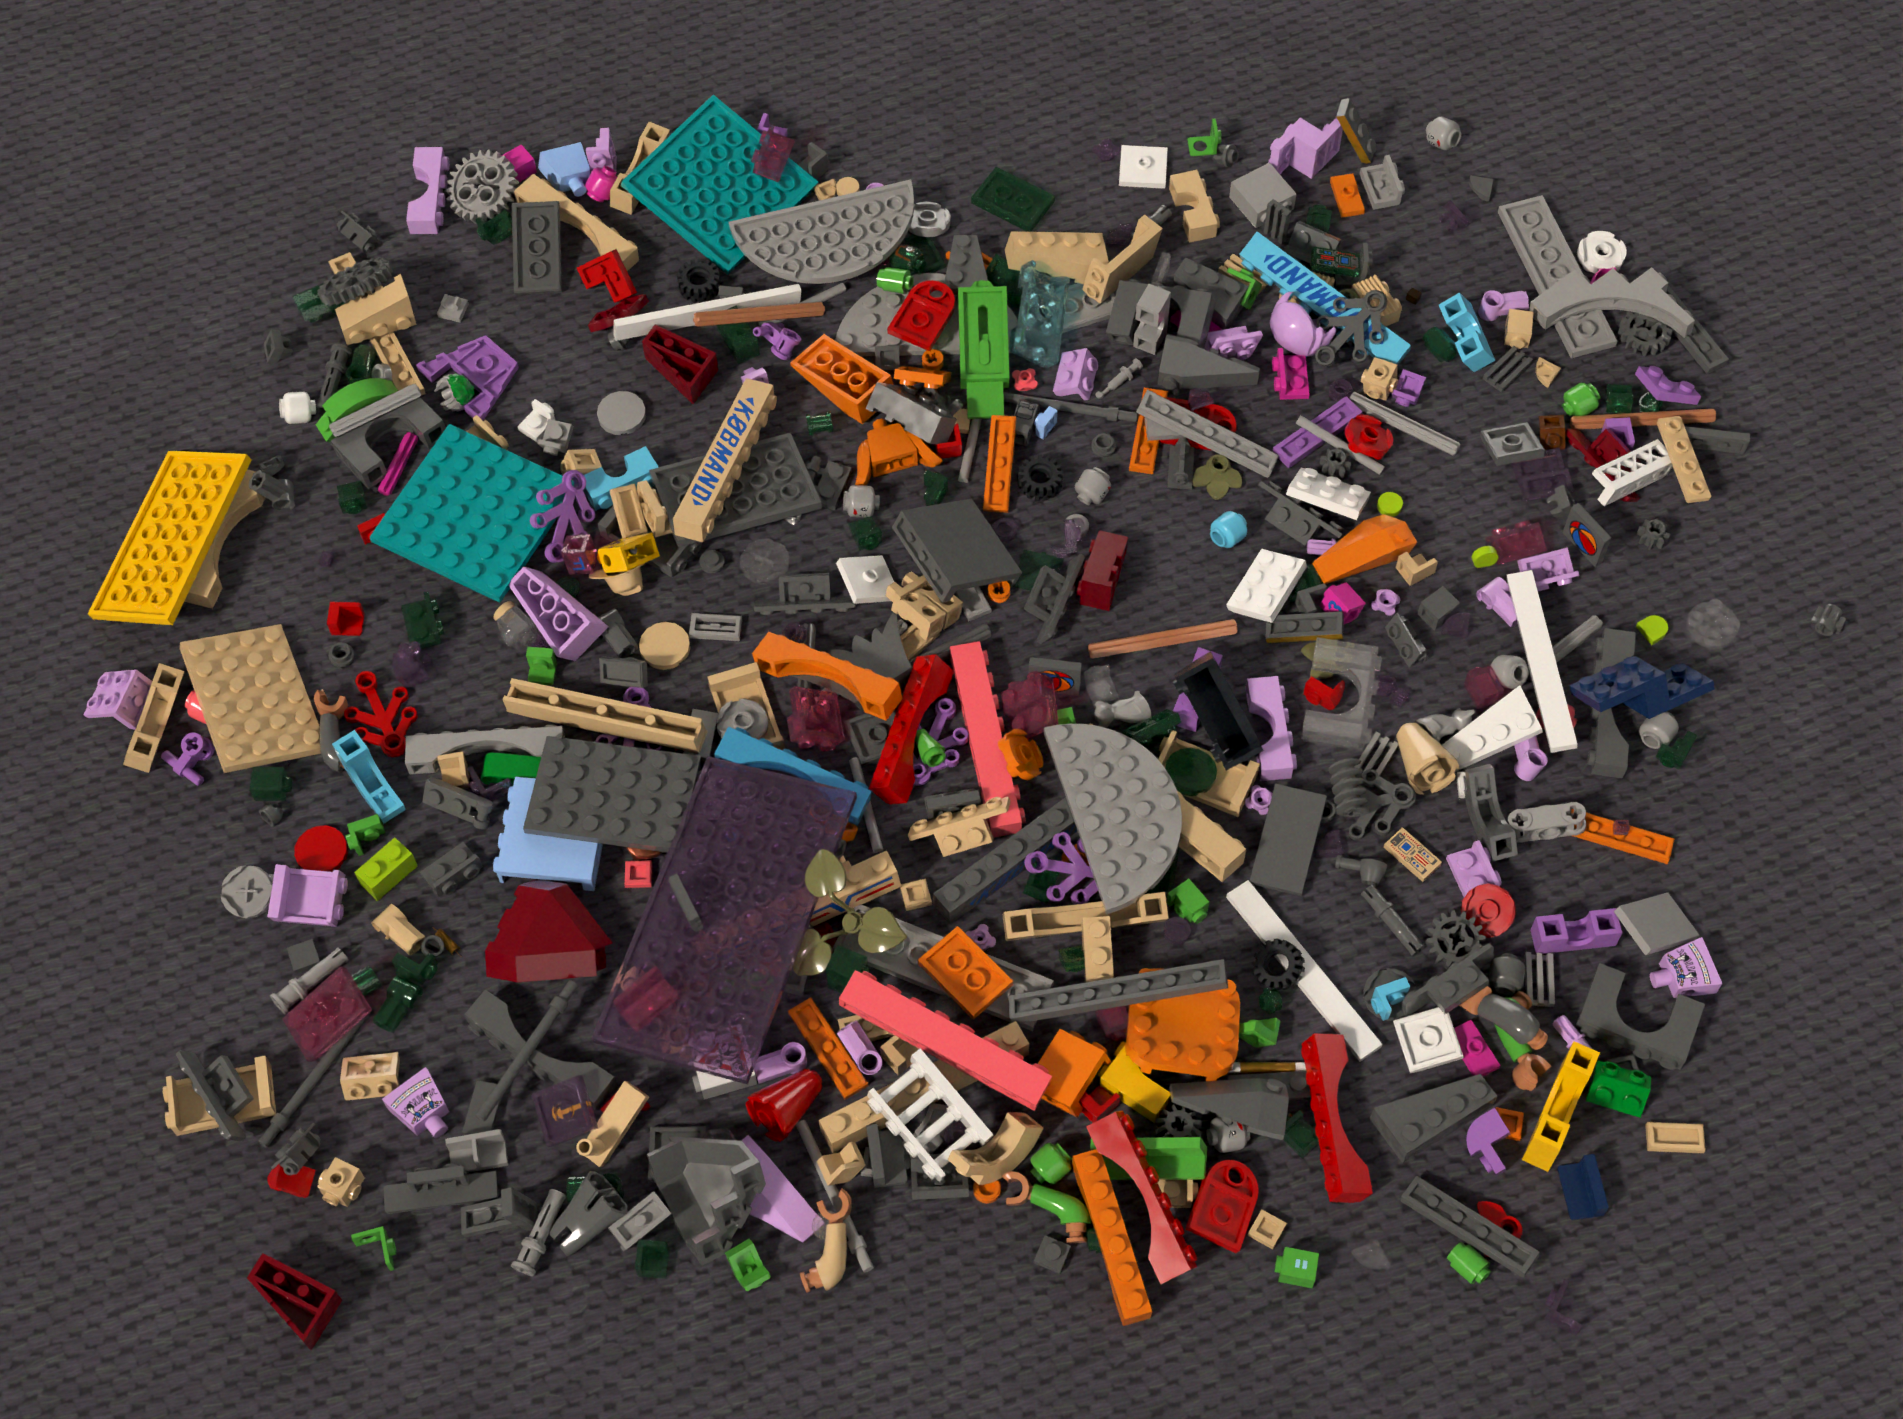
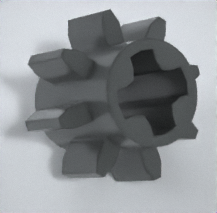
[1320,448,1351,478]
[1637,518,1670,550]
[1811,604,1847,636]

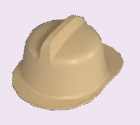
[589,563,645,596]

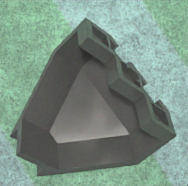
[647,1136,766,1265]

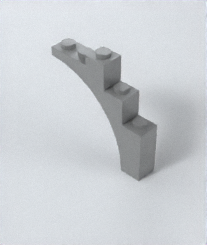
[1530,267,1695,338]

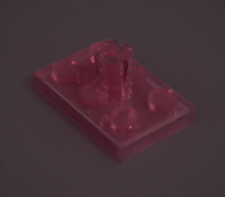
[282,967,372,1062]

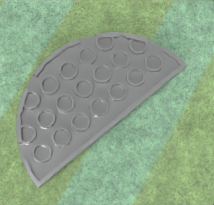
[728,179,914,284]
[835,273,1026,356]
[1044,724,1182,915]

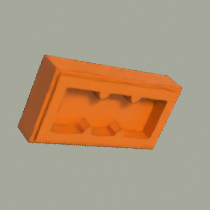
[1330,173,1365,218]

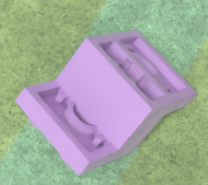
[1268,118,1343,179]

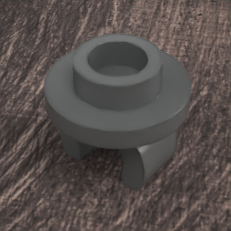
[1213,144,1239,168]

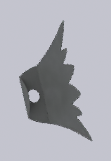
[790,612,912,713]

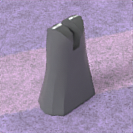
[549,1171,628,1256]

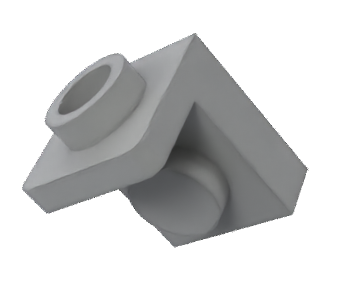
[537,419,574,456]

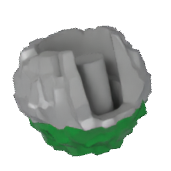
[434,373,475,412]

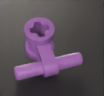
[753,322,801,361]
[161,733,215,786]

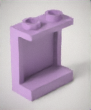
[267,864,348,927]

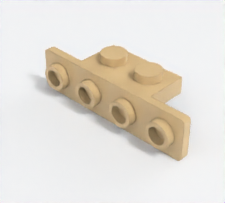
[1657,416,1711,503]
[908,797,1010,857]

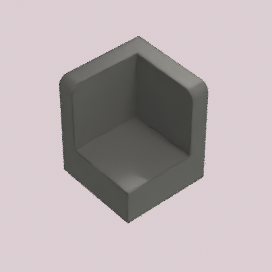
[798,142,829,180]
[1295,583,1327,614]
[1418,586,1459,631]

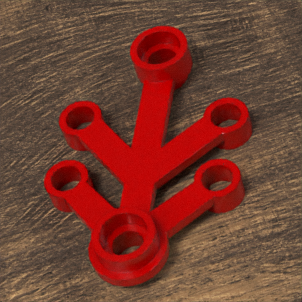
[344,671,418,757]

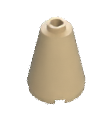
[1396,723,1459,794]

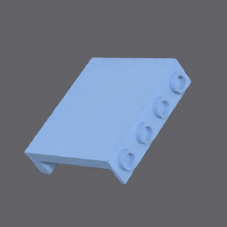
[493,777,603,891]

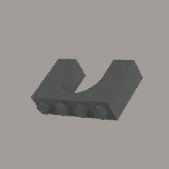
[1106,279,1216,349]
[331,397,446,489]
[1575,963,1705,1070]

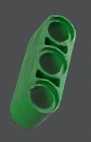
[481,753,541,787]

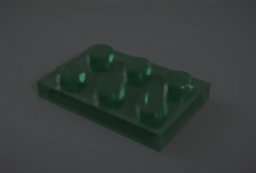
[971,167,1055,232]

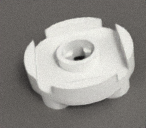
[1577,231,1626,273]

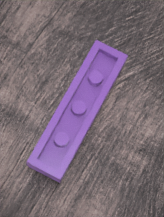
[1273,396,1363,468]

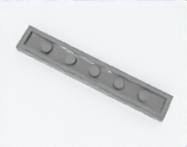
[1136,389,1279,478]

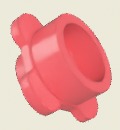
[1012,368,1038,391]

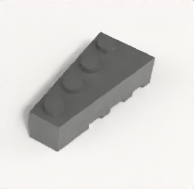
[1370,1074,1497,1163]

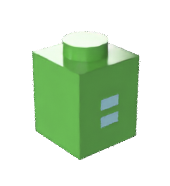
[1274,1247,1319,1288]

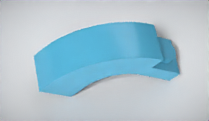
[332,730,406,824]

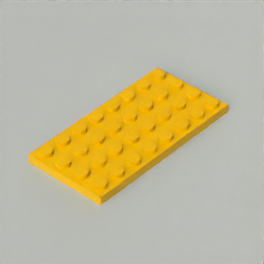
[88,451,252,625]

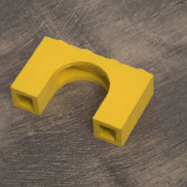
[1099,1041,1171,1123]
[1522,1041,1600,1172]

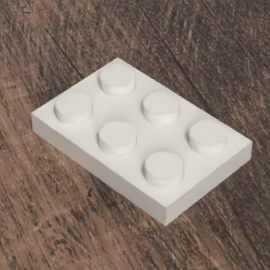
[1286,467,1371,520]
[1227,549,1307,623]

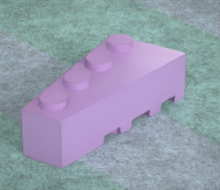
[509,567,609,661]

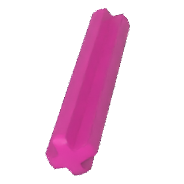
[378,432,418,496]

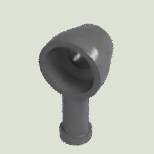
[1335,855,1387,886]

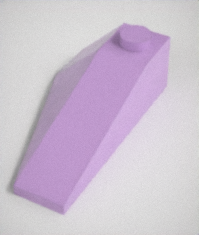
[742,1135,824,1243]

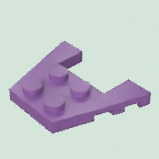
[416,335,519,421]

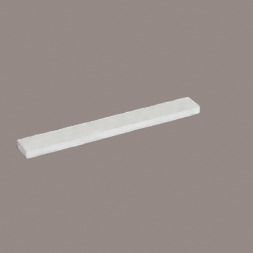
[614,284,801,341]
[1507,570,1577,753]
[1226,880,1382,1062]

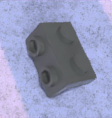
[910,1154,969,1200]

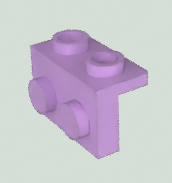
[1053,348,1098,400]
[1517,547,1580,591]

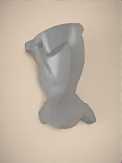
[1094,691,1151,728]
[1416,708,1475,743]

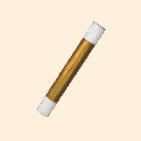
[1228,1062,1306,1073]

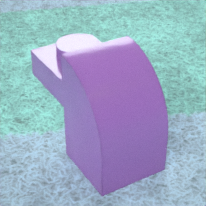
[1466,1108,1510,1176]

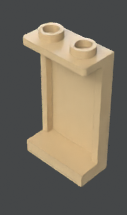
[1083,215,1163,304]
[708,662,785,751]
[1158,730,1260,817]
[163,1056,276,1136]

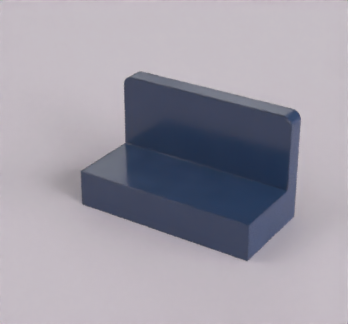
[1557,1154,1609,1220]

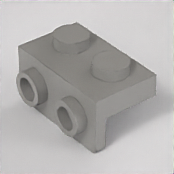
[1360,155,1405,210]

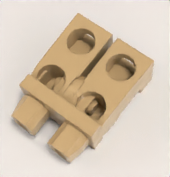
[885,571,963,641]

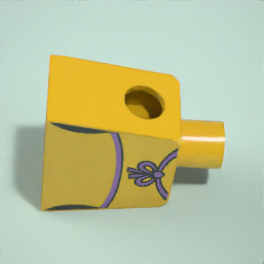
[597,532,660,573]

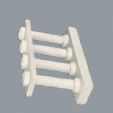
[867,1048,993,1182]

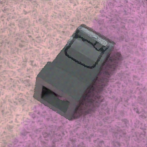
[1014,399,1040,446]

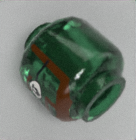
[890,244,926,276]

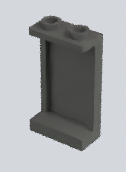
[598,506,702,578]

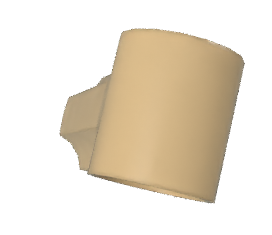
[371,904,425,956]

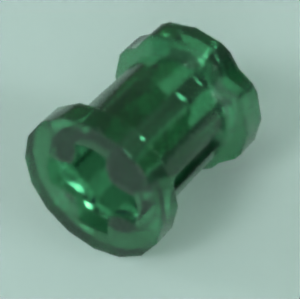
[806,411,833,436]

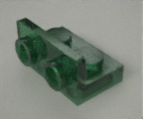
[401,591,445,651]
[1122,709,1181,748]

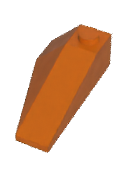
[1312,514,1417,584]

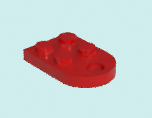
[887,280,955,351]
[1159,397,1236,450]
[1185,1160,1258,1253]

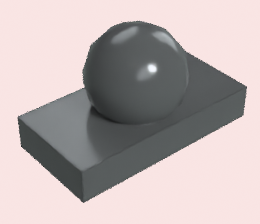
[599,656,648,688]

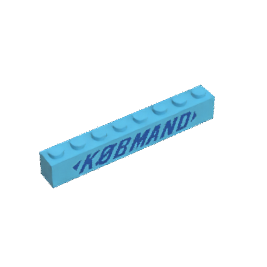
[1239,232,1411,366]

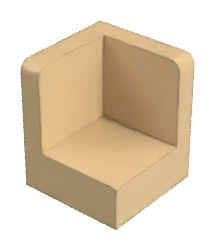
[1396,552,1438,586]
[437,751,470,789]
[880,1035,919,1076]
[817,1142,866,1186]

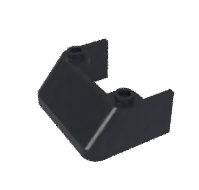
[1173,651,1264,771]

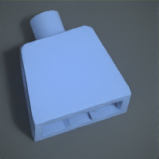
[538,142,590,197]

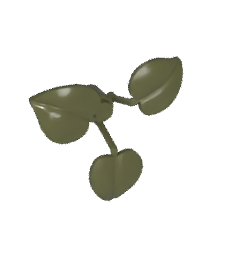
[791,849,907,976]

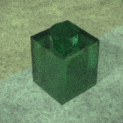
[249,767,292,801]

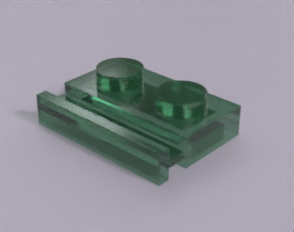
[986,254,1036,308]

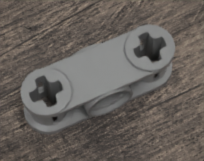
[1508,802,1586,843]

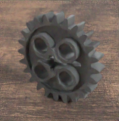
[317,257,393,306]

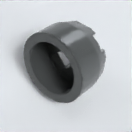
[259,804,283,827]
[421,935,444,958]

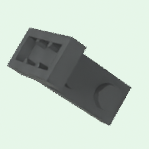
[461,1187,538,1237]

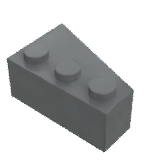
[1173,257,1249,330]

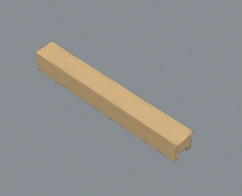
[503,678,707,754]

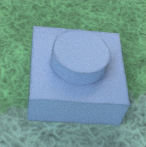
[1034,406,1057,440]

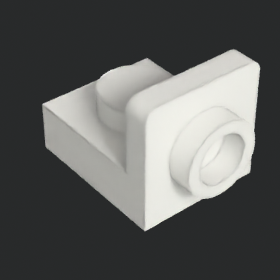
[518,399,555,442]

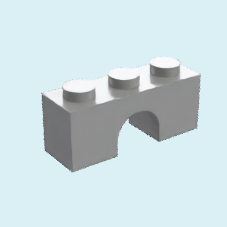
[1133,284,1171,355]

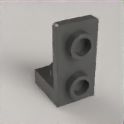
[1334,243,1373,289]

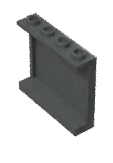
[892,499,1022,602]

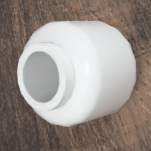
[279,392,316,424]

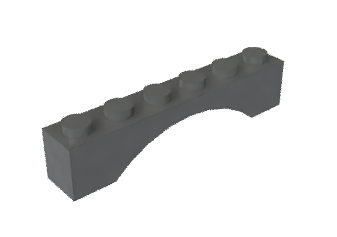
[1587,628,1636,778]
[464,990,617,1111]

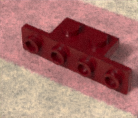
[1565,429,1642,502]

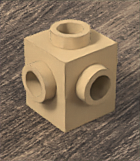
[1361,357,1398,400]
[317,1157,365,1207]

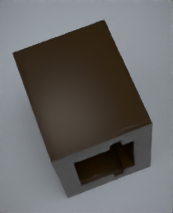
[1406,288,1422,305]

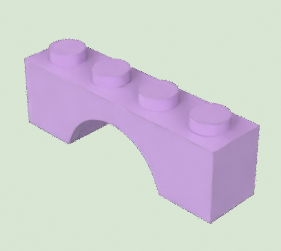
[406,147,449,234]
[1245,676,1297,781]

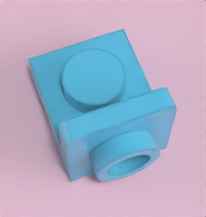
[1371,977,1410,1021]

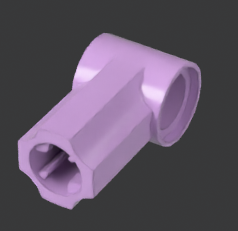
[1478,290,1529,321]
[1477,577,1518,627]
[1514,736,1548,781]
[837,1020,882,1075]
[751,1042,807,1084]

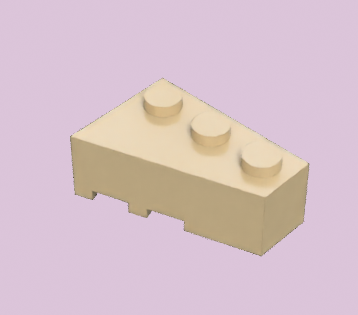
[335,274,417,345]

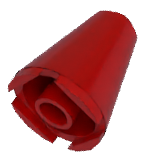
[746,1069,822,1142]

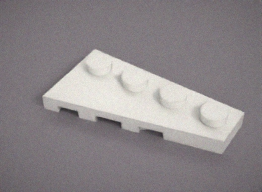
[1442,685,1543,772]

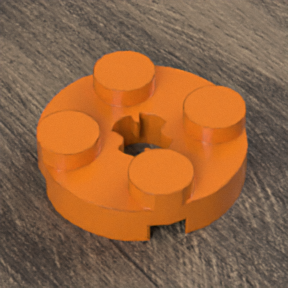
[998,729,1044,780]

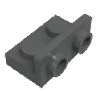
[1283,221,1342,270]
[924,788,980,821]
[420,842,483,898]

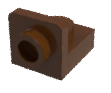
[1539,415,1565,451]

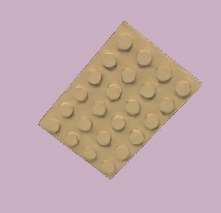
[180,624,321,773]

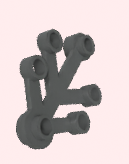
[1315,290,1387,367]
[1321,769,1416,840]

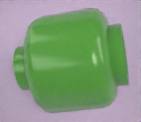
[1562,382,1601,416]
[1030,1142,1072,1185]

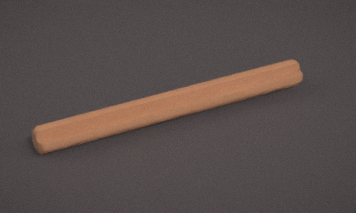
[693,302,825,327]
[1570,409,1716,429]
[1088,619,1238,659]

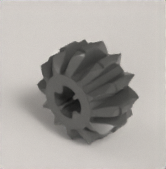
[1155,1104,1202,1138]

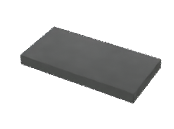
[512,201,562,295]
[1250,784,1327,897]

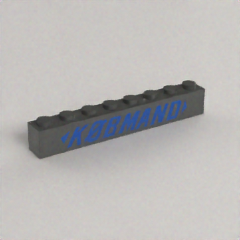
[933,797,1077,925]

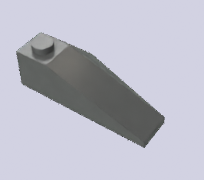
[1158,335,1260,390]
[1169,1078,1289,1140]

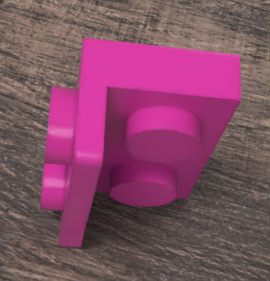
[1272,348,1309,400]

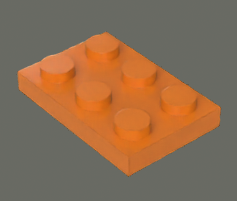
[894,366,952,389]
[918,926,1013,1020]

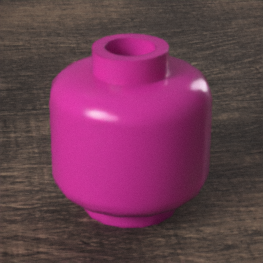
[585,166,617,202]

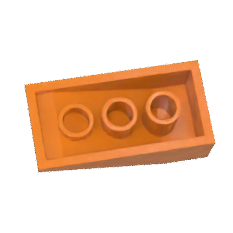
[790,334,893,424]

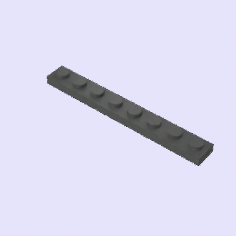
[1009,959,1228,1023]

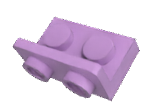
[586,128,617,172]
[1446,840,1501,897]

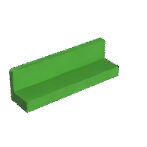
[1090,1137,1207,1180]

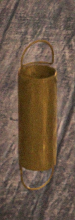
[433,927,462,957]

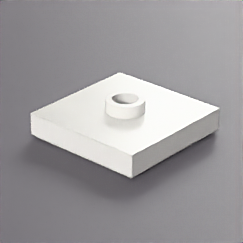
[1119,145,1167,188]
[836,556,894,604]
[1393,1007,1463,1073]

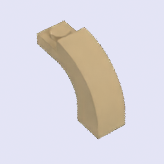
[947,1112,1043,1185]

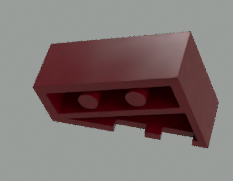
[642,324,719,404]
[1077,530,1128,611]
[247,1253,342,1351]

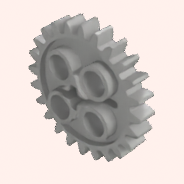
[446,150,519,224]

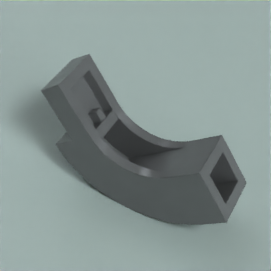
[1464,764,1518,861]

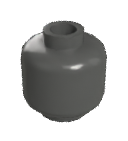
[1488,953,1526,996]

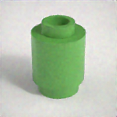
[877,267,914,294]
[1447,1242,1491,1285]

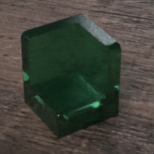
[635,1239,670,1279]

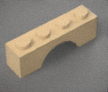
[610,122,670,215]
[123,663,184,773]

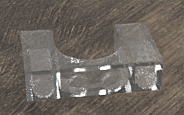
[1301,637,1382,751]

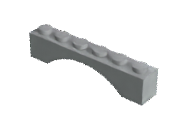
[405,725,565,774]

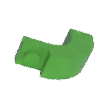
[315,378,398,442]

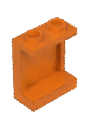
[1038,1029,1111,1118]

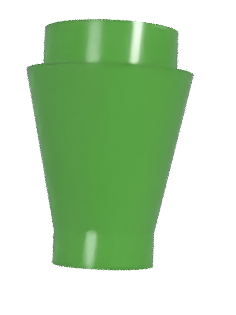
[915,729,946,767]

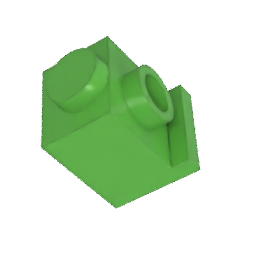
[1167,879,1209,924]

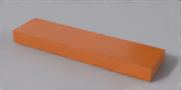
[1129,387,1168,474]
[983,415,1017,513]
[1571,809,1674,864]
[788,997,869,1100]

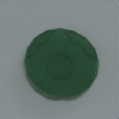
[1165,748,1217,796]

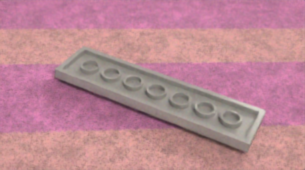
[1498,195,1617,358]
[833,905,1054,1031]

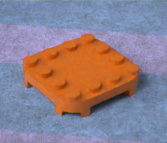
[1125,968,1240,1082]

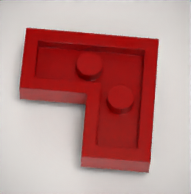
[577,249,637,303]

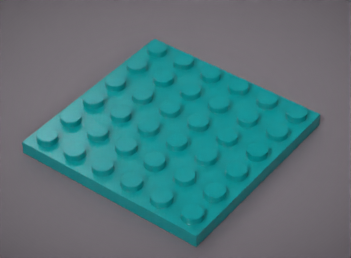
[621,95,818,275]
[370,424,574,603]

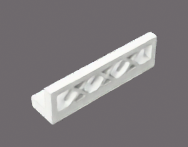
[1592,439,1673,506]

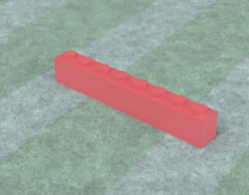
[950,641,1026,838]
[839,970,1052,1111]

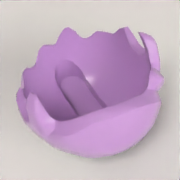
[1270,292,1336,356]

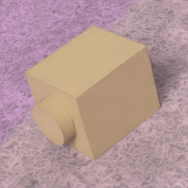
[1504,309,1533,349]

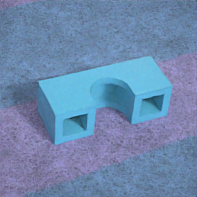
[1439,293,1495,372]
[583,446,658,511]

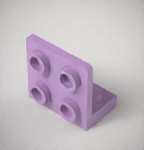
[1204,326,1263,360]
[84,670,152,730]

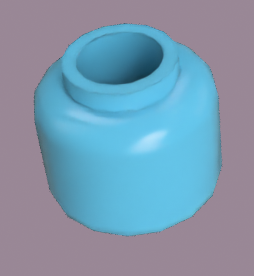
[1210,511,1247,548]

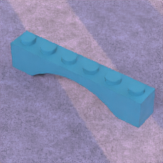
[714,726,871,826]

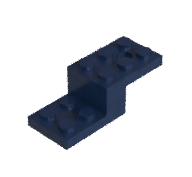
[1569,656,1715,719]

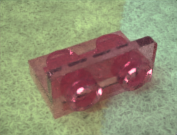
[751,124,795,182]
[1485,520,1547,565]

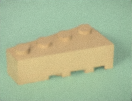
[1005,231,1109,284]

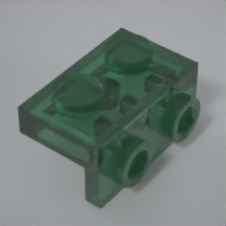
[293,283,349,323]

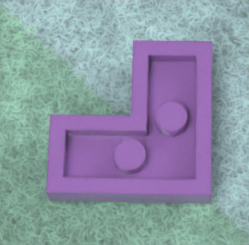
[1635,366,1701,405]

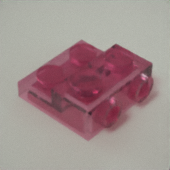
[1001,671,1059,739]
[787,686,845,751]

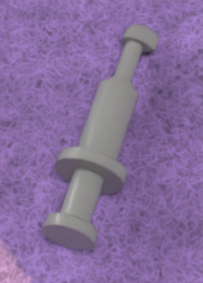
[1095,358,1143,399]

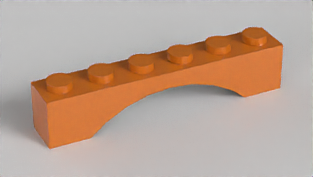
[752,632,903,721]
[1072,1149,1152,1326]

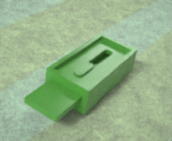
[958,280,1009,419]

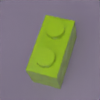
[354,837,417,901]

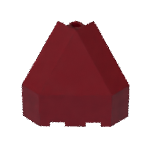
[485,879,613,982]

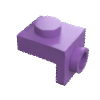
[1392,369,1426,407]

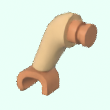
[800,1188,852,1293]

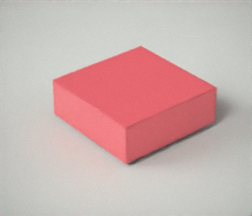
[625,860,653,888]

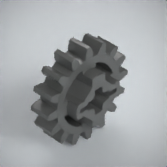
[1618,311,1673,356]
[1425,910,1486,969]

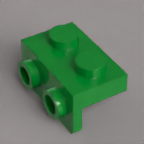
[1586,1061,1651,1118]

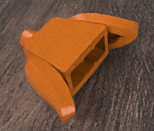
[855,418,943,486]

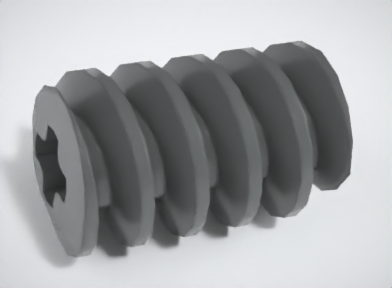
[1329,758,1370,817]

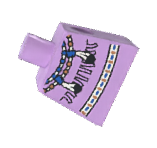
[1650,937,1723,998]
[382,1067,449,1138]

